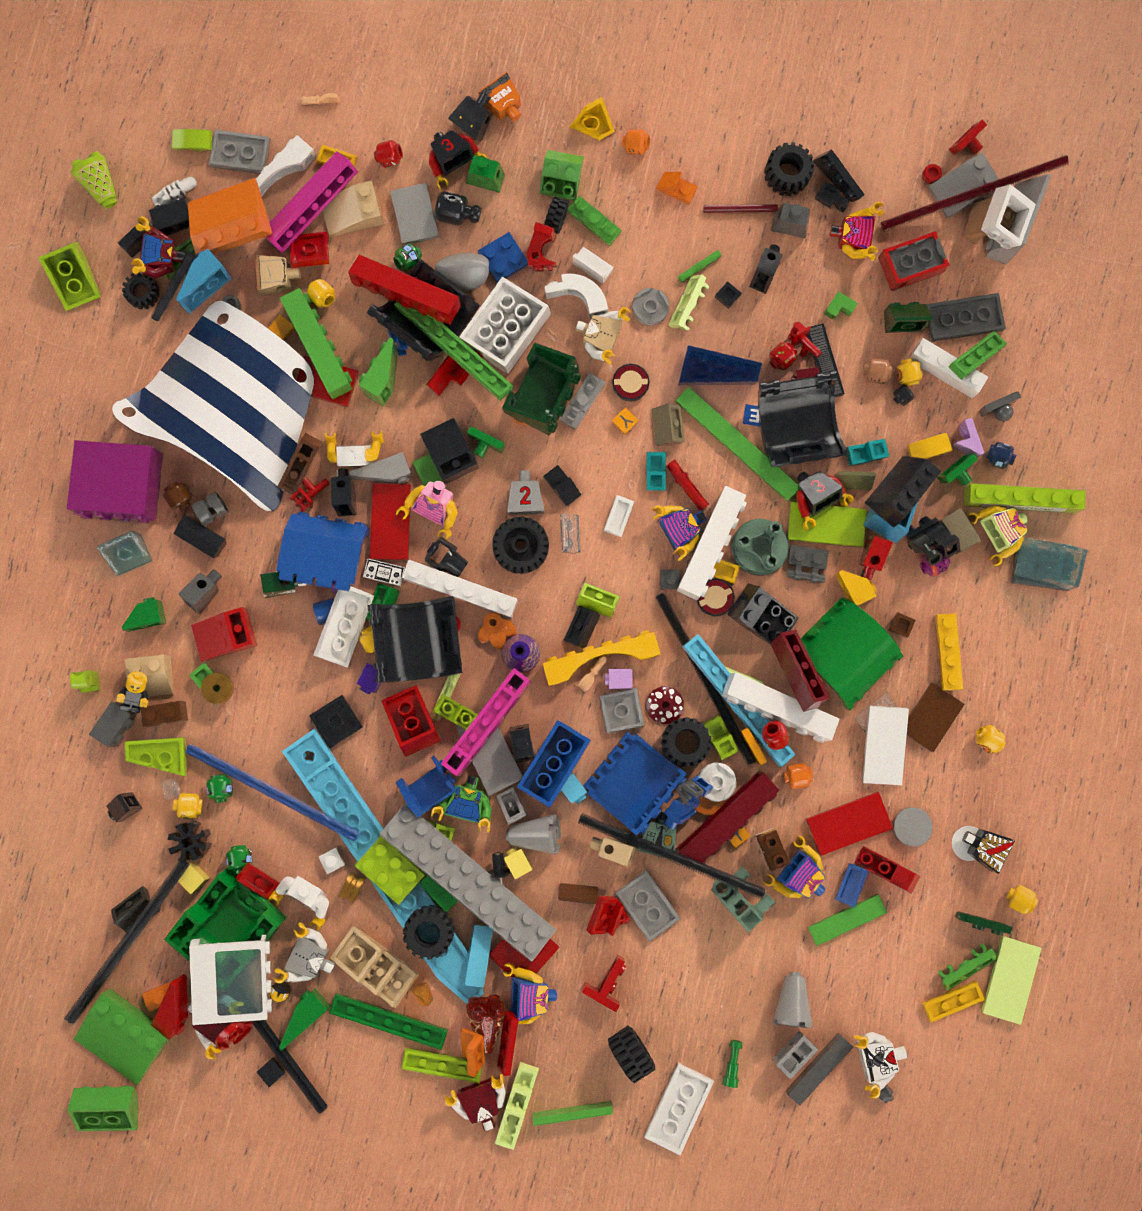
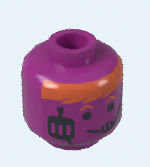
[920,554,950,577]

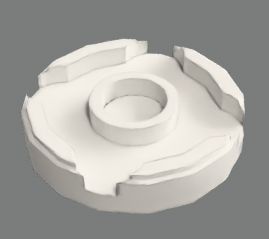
[699,763,736,801]

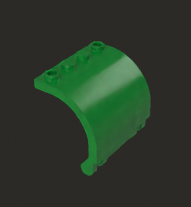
[801,597,903,711]

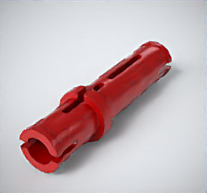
[665,459,709,511]

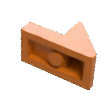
[656,172,698,205]

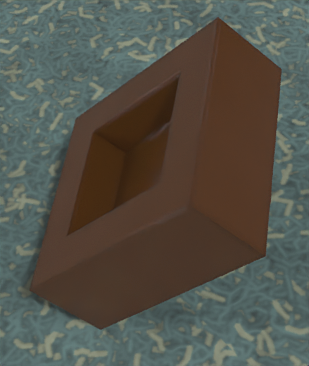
[889,612,916,638]

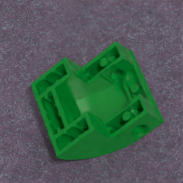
[164,868,287,991]

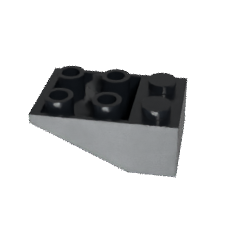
[420,418,479,484]
[727,583,799,645]

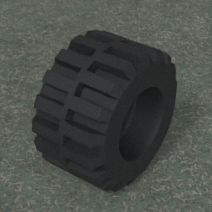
[764,142,814,196]
[661,717,712,767]
[403,905,455,960]
[608,1025,655,1083]

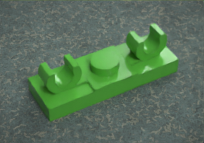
[568,196,622,246]
[939,943,996,991]

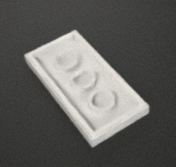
[313,586,374,668]
[862,705,909,785]
[644,1062,714,1155]

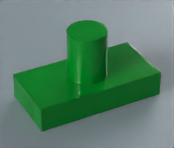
[467,426,505,458]
[937,454,978,486]

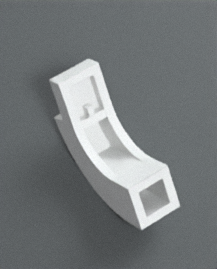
[545,274,608,319]

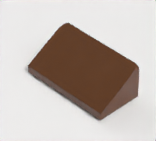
[558,883,598,904]

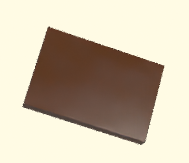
[907,683,965,752]

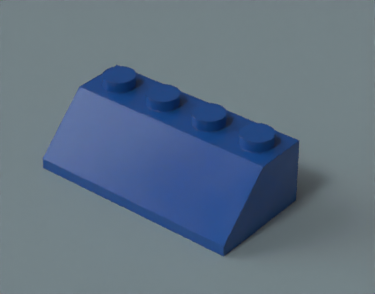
[517,720,591,808]

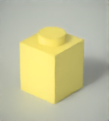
[504,847,533,879]
[178,862,210,894]

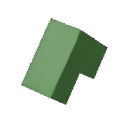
[824,291,858,320]

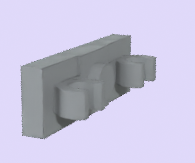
[560,373,606,430]

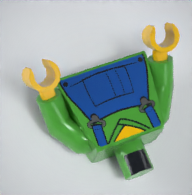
[431,775,492,832]

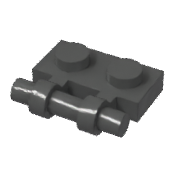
[786,545,829,583]

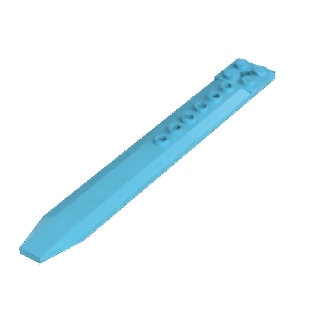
[282,729,484,1005]

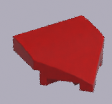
[586,896,631,936]

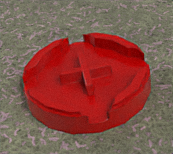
[215,1021,253,1050]

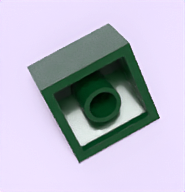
[884,302,932,333]

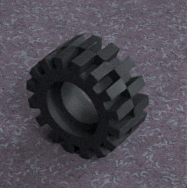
[544,196,569,234]
[122,272,160,309]

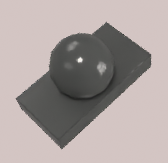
[979,391,1021,421]

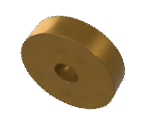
[201,673,234,704]

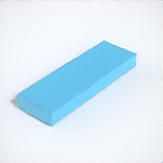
[463,924,493,988]

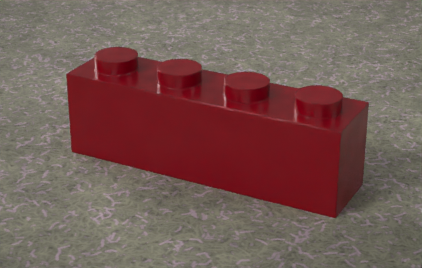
[770,629,830,712]

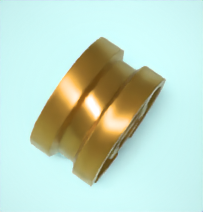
[339,872,366,904]

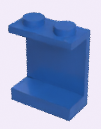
[396,756,457,817]

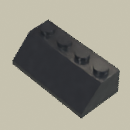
[864,456,942,528]

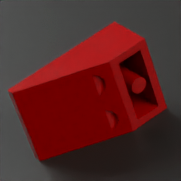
[191,607,258,662]

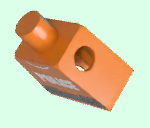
[478,72,521,122]

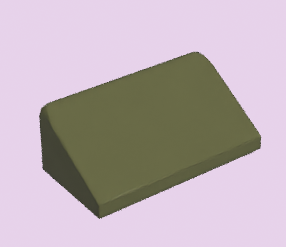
[834,471,876,490]

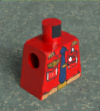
[859,536,893,580]

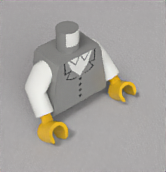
[272,922,336,983]

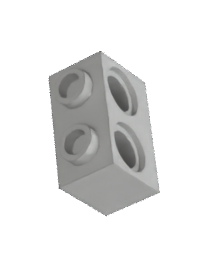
[772,1030,818,1080]

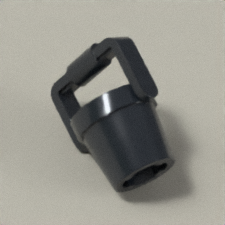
[425,537,468,577]

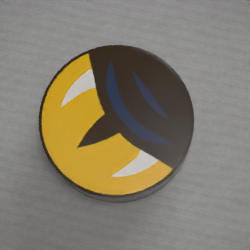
[269,982,291,1002]

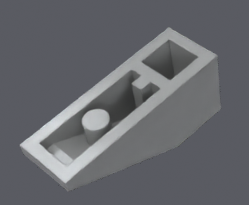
[349,452,413,484]

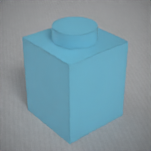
[561,773,587,804]

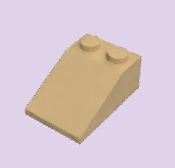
[323,181,383,237]

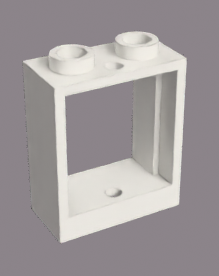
[981,184,1036,249]

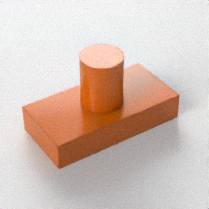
[142,980,188,1013]

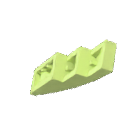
[495,1062,539,1150]

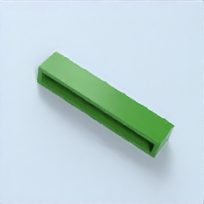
[280,288,353,400]

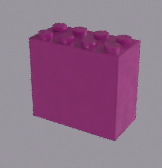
[67,440,163,524]

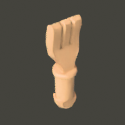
[300,93,340,105]
[576,655,607,692]

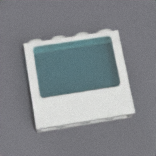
[189,935,272,1025]

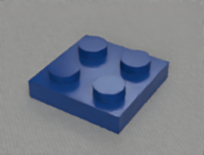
[478,232,528,283]

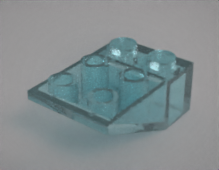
[1015,537,1088,590]

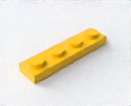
[935,613,963,691]

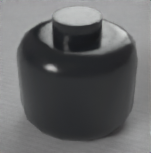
[893,384,914,406]

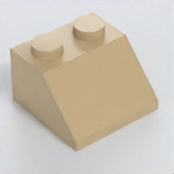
[125,654,174,697]

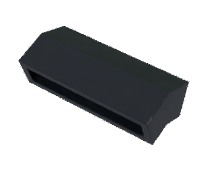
[173,515,226,558]

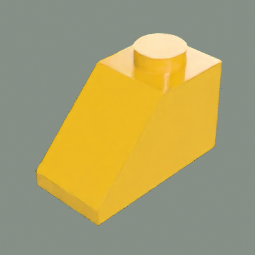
[835,570,877,606]

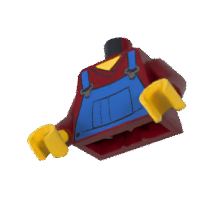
[131,217,186,279]

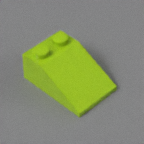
[38,241,101,311]

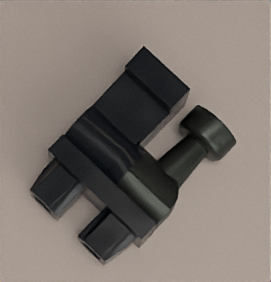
[905,516,961,566]

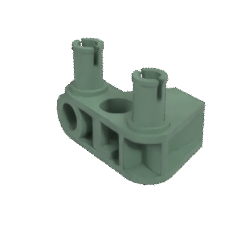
[711,866,776,933]

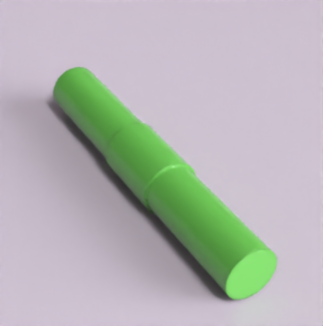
[678,250,721,283]

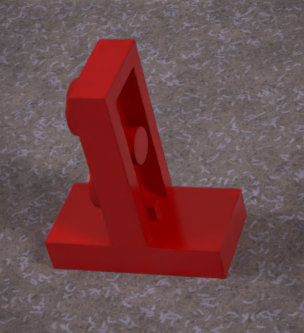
[581,955,626,1012]

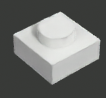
[319,847,346,874]

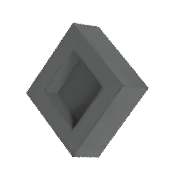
[660,570,680,590]

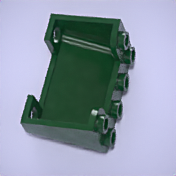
[502,342,581,435]

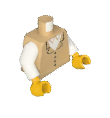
[575,307,631,365]

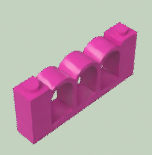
[441,668,531,776]

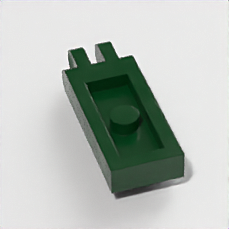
[955,911,1012,936]

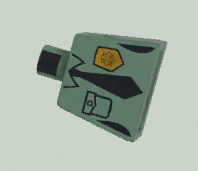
[637,811,676,858]

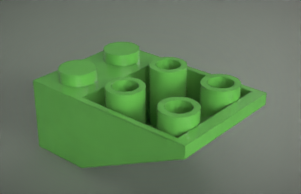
[359,338,398,407]

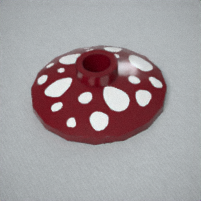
[646,686,684,724]

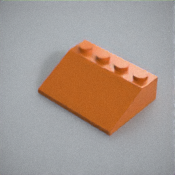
[188,178,273,255]

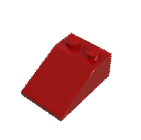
[381,685,441,757]

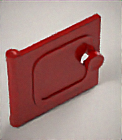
[489,938,560,978]

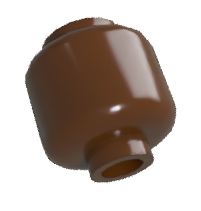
[163,481,192,510]

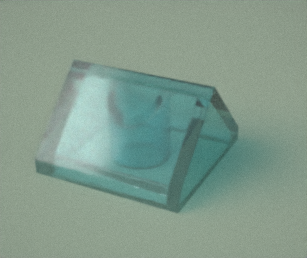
[97,531,152,576]

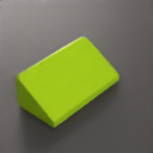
[576,582,620,618]

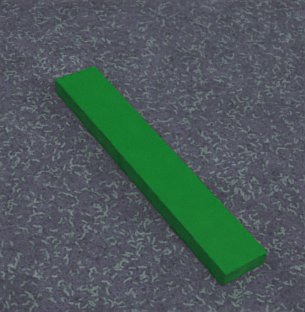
[329,993,448,1050]

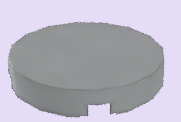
[632,288,669,326]
[893,807,933,847]

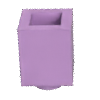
[605,669,632,689]

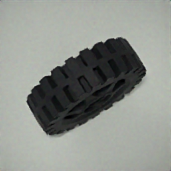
[492,516,549,574]

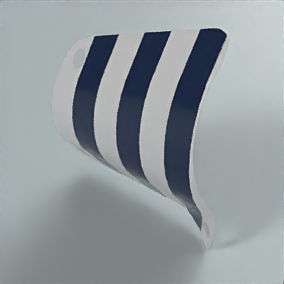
[112,301,314,511]

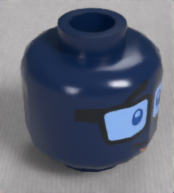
[986,442,1017,469]

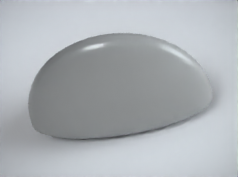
[435,253,489,292]

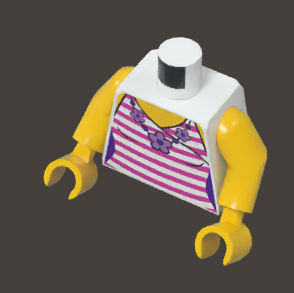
[325,431,384,466]

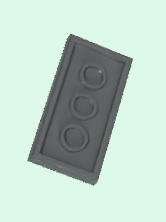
[926,293,1006,342]

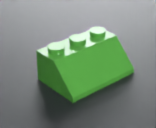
[67,1086,138,1131]

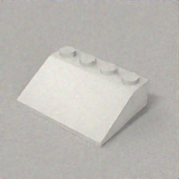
[459,277,551,374]

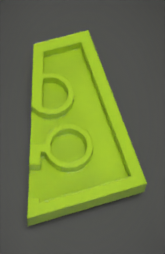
[125,737,187,776]

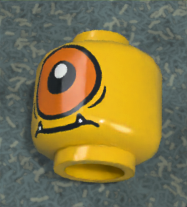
[896,358,923,386]
[975,725,1005,753]

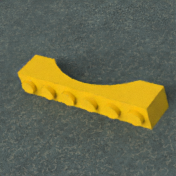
[543,630,660,686]

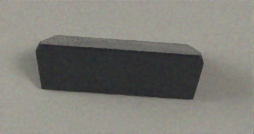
[564,606,600,649]

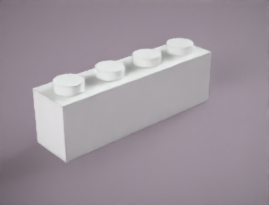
[909,338,988,398]

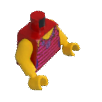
[829,201,884,261]

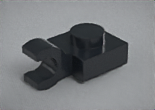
[815,181,849,212]

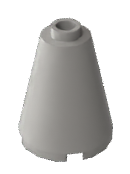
[506,814,561,854]
[772,972,813,1028]

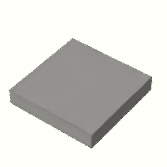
[599,688,645,733]

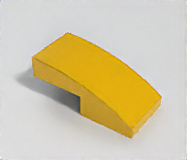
[907,433,953,459]

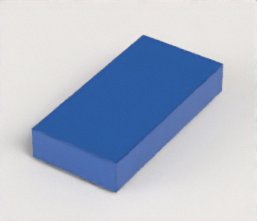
[835,863,869,908]

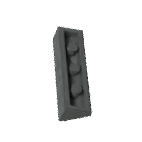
[785,1033,853,1105]

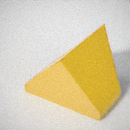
[569,97,615,140]

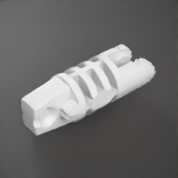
[151,176,197,206]

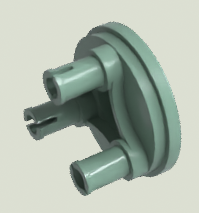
[731,519,789,576]

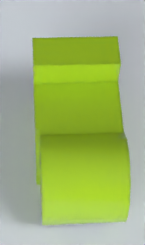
[70,670,100,693]

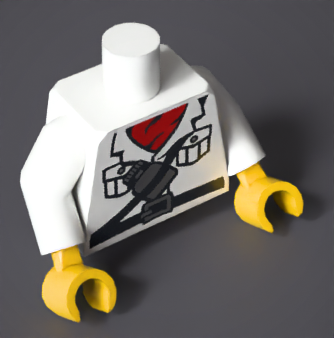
[268,876,329,931]
[854,1032,907,1098]

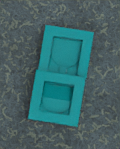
[846,439,890,467]
[646,452,666,491]

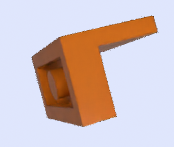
[461,1028,485,1077]

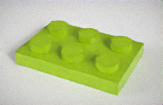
[355,836,425,905]

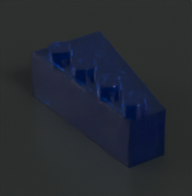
[678,345,762,385]

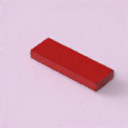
[497,1010,519,1076]

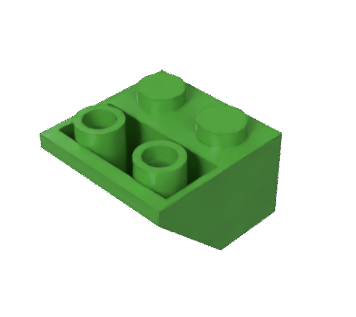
[540,150,584,200]

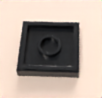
[309,695,363,748]

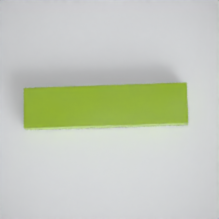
[401,1047,482,1083]

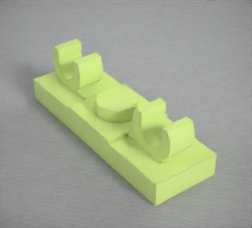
[668,275,709,331]

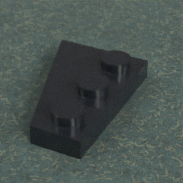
[812,149,865,202]

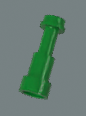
[722,1040,743,1088]

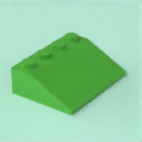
[74,989,171,1085]

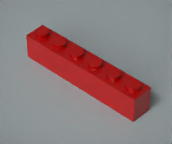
[348,254,461,324]

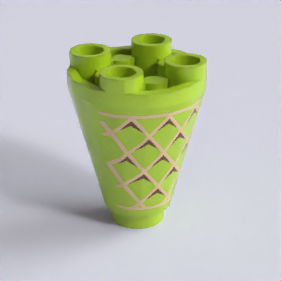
[70,151,118,209]

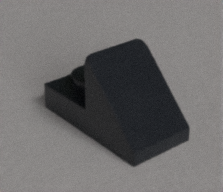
[543,465,581,507]

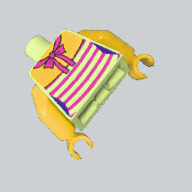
[967,505,1028,566]

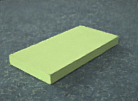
[981,936,1041,1025]

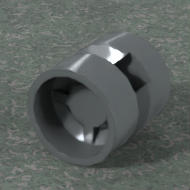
[192,491,229,526]

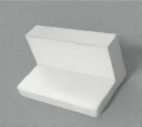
[572,247,614,284]

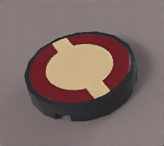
[612,363,650,402]
[696,578,735,617]

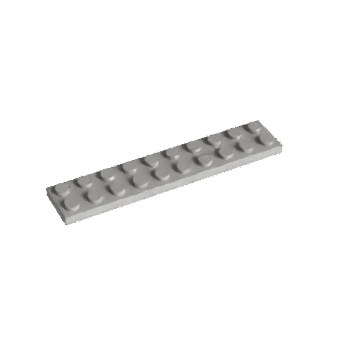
[379,803,556,962]

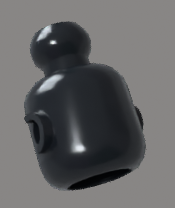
[435,191,482,226]

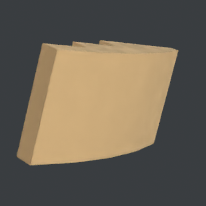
[330,926,419,1007]

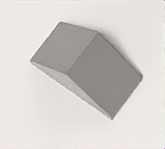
[496,787,527,824]

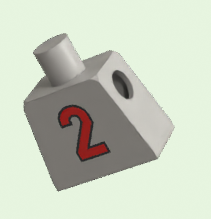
[507,470,544,515]

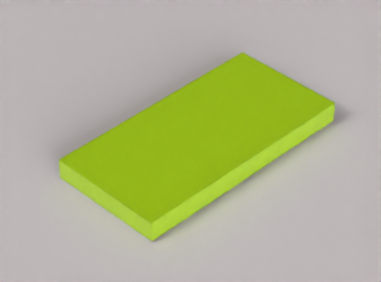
[787,502,867,548]

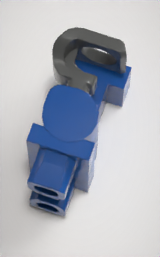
[664,775,714,830]

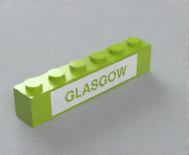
[963,483,1086,513]

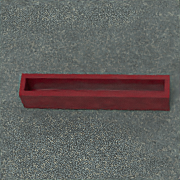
[675,770,780,864]

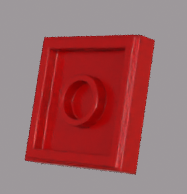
[290,231,329,268]

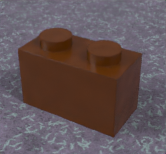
[140,701,188,727]

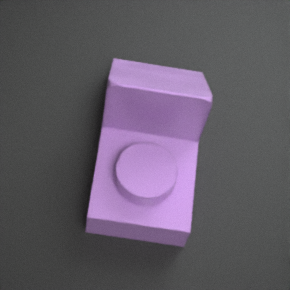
[952,418,984,458]

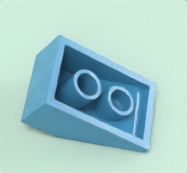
[176,249,232,314]
[864,502,918,543]

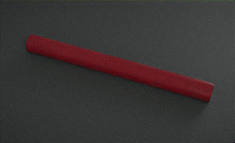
[703,204,778,213]

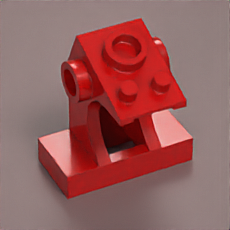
[527,222,557,272]

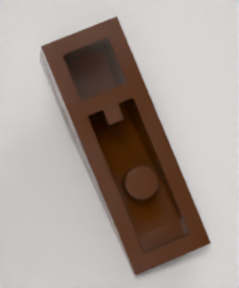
[277,433,323,495]

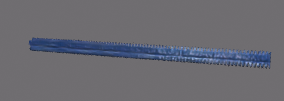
[186,744,359,842]

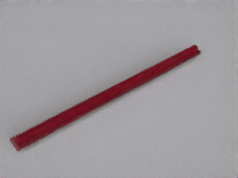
[880,155,1069,232]

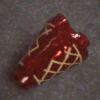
[466,994,505,1054]

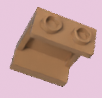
[963,198,1017,244]

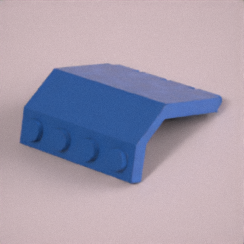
[276,512,370,592]
[583,732,687,835]

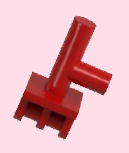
[788,322,822,358]
[289,478,330,512]

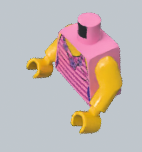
[396,481,458,540]

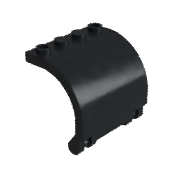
[367,259,480,361]
[758,371,847,467]
[367,596,463,683]

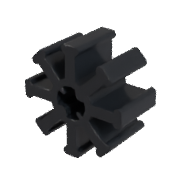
[167,821,211,861]

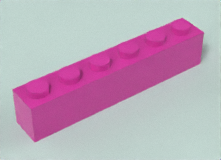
[264,151,358,253]

